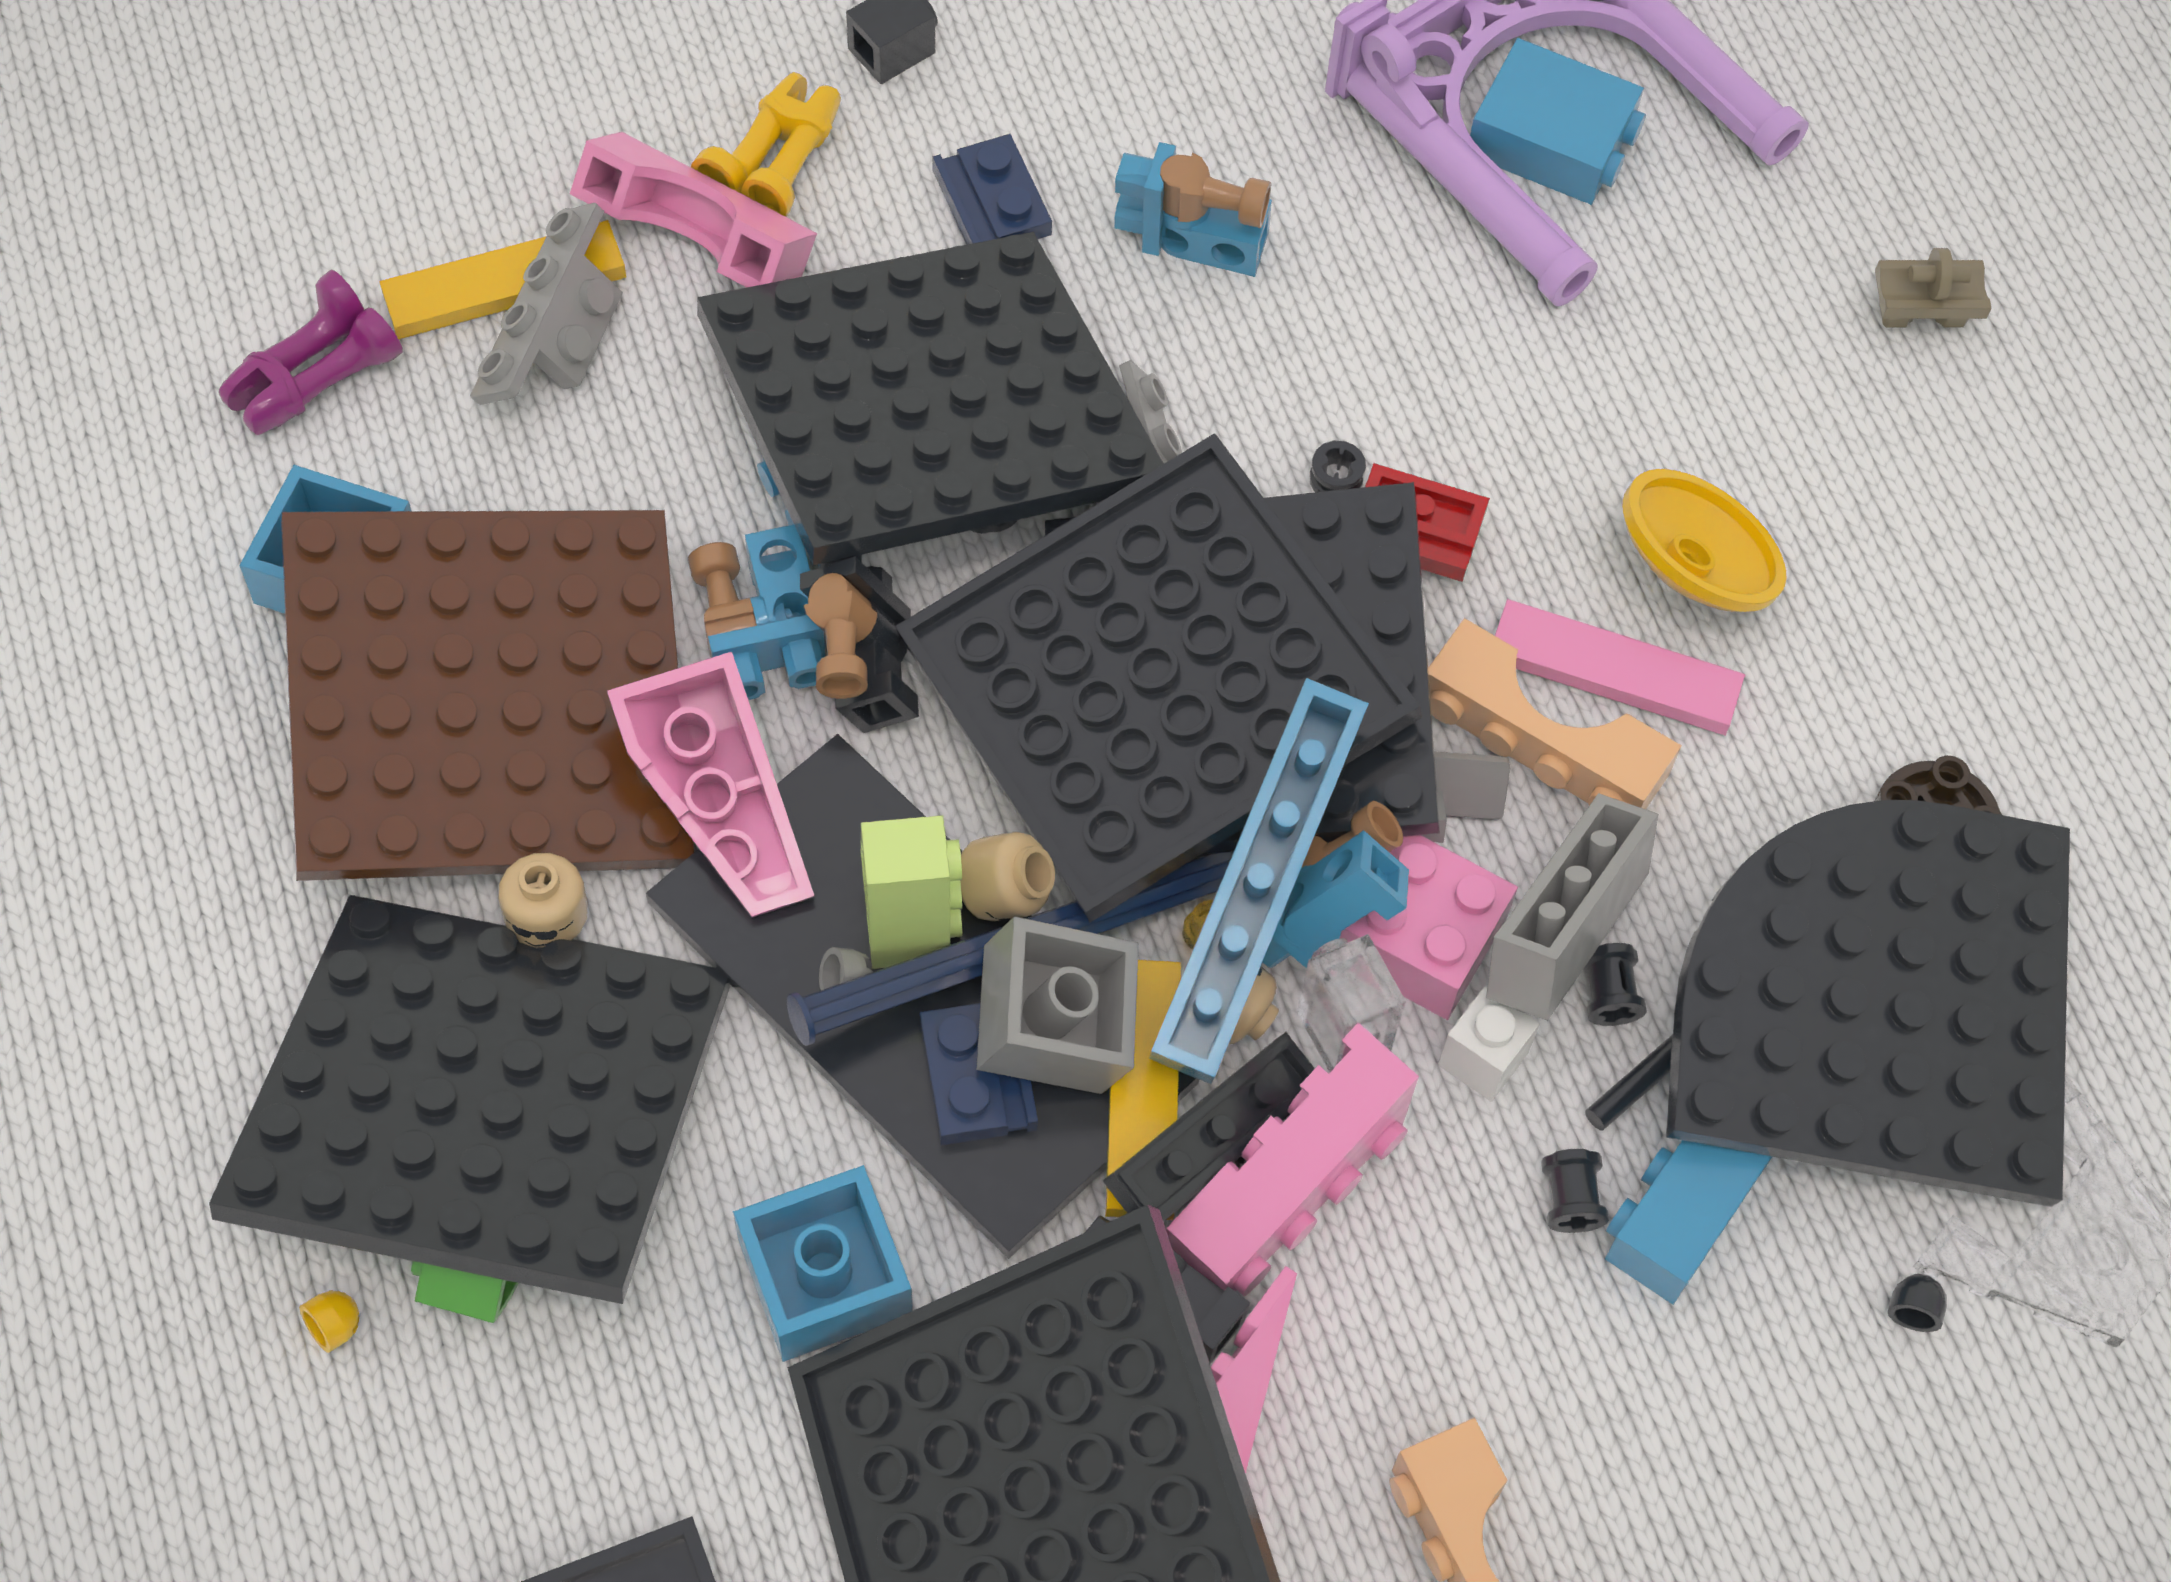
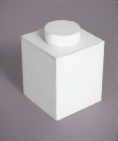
[1438,986,1540,1102]

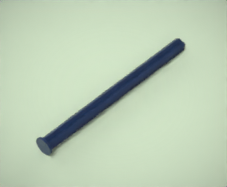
[787,851,1234,1046]

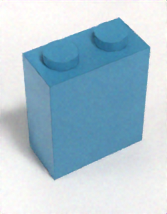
[1470,38,1646,205]

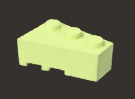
[860,815,962,969]

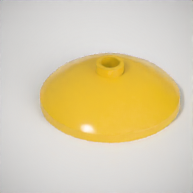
[1622,469,1787,612]

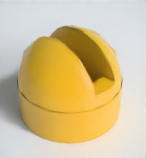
[299,1290,359,1353]

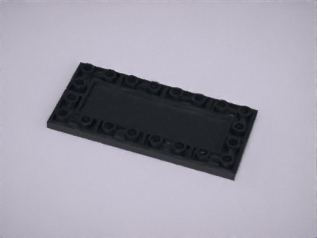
[646,734,1199,1259]

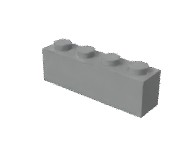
[1486,793,1659,1021]

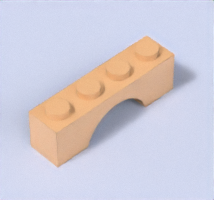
[1428,618,1682,809]
[1389,1417,1508,1582]

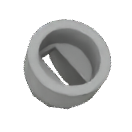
[819,947,873,990]

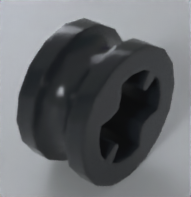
[1310,440,1366,492]

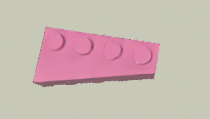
[1166,1023,1419,1296]

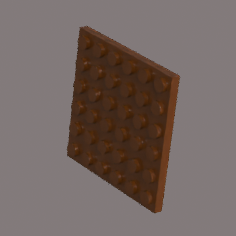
[281,510,694,881]

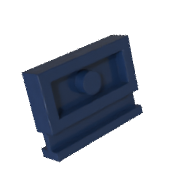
[932,133,1052,244]
[920,1003,1038,1146]

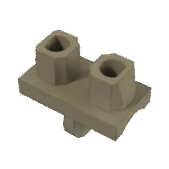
[1875,248,1992,328]

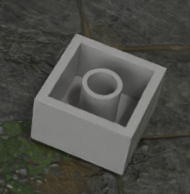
[977,916,1139,1094]

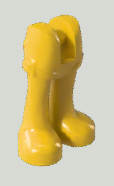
[691,72,841,217]

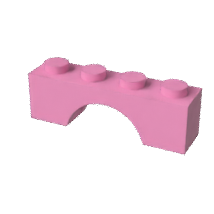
[570,132,817,287]

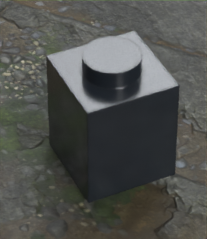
[846,0,938,84]

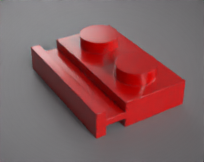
[1365,463,1490,582]

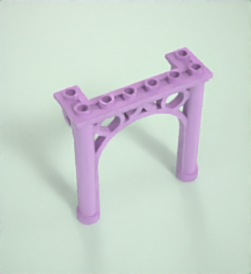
[1325,0,1809,306]

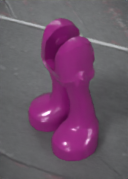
[218,269,403,436]

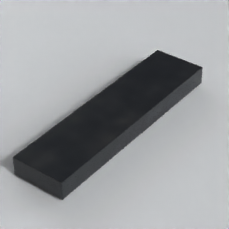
[1103,1032,1315,1222]

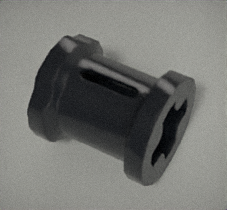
[1583,943,1647,1026]
[1541,1149,1609,1233]

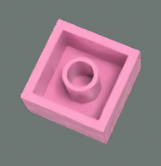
[1334,835,1518,1020]

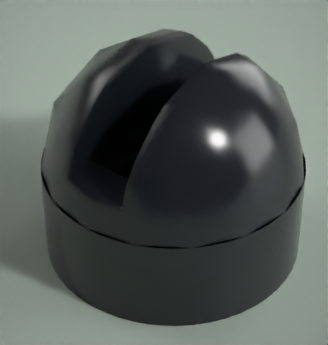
[1887,1273,1947,1332]

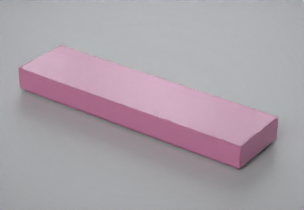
[1495,599,1745,736]

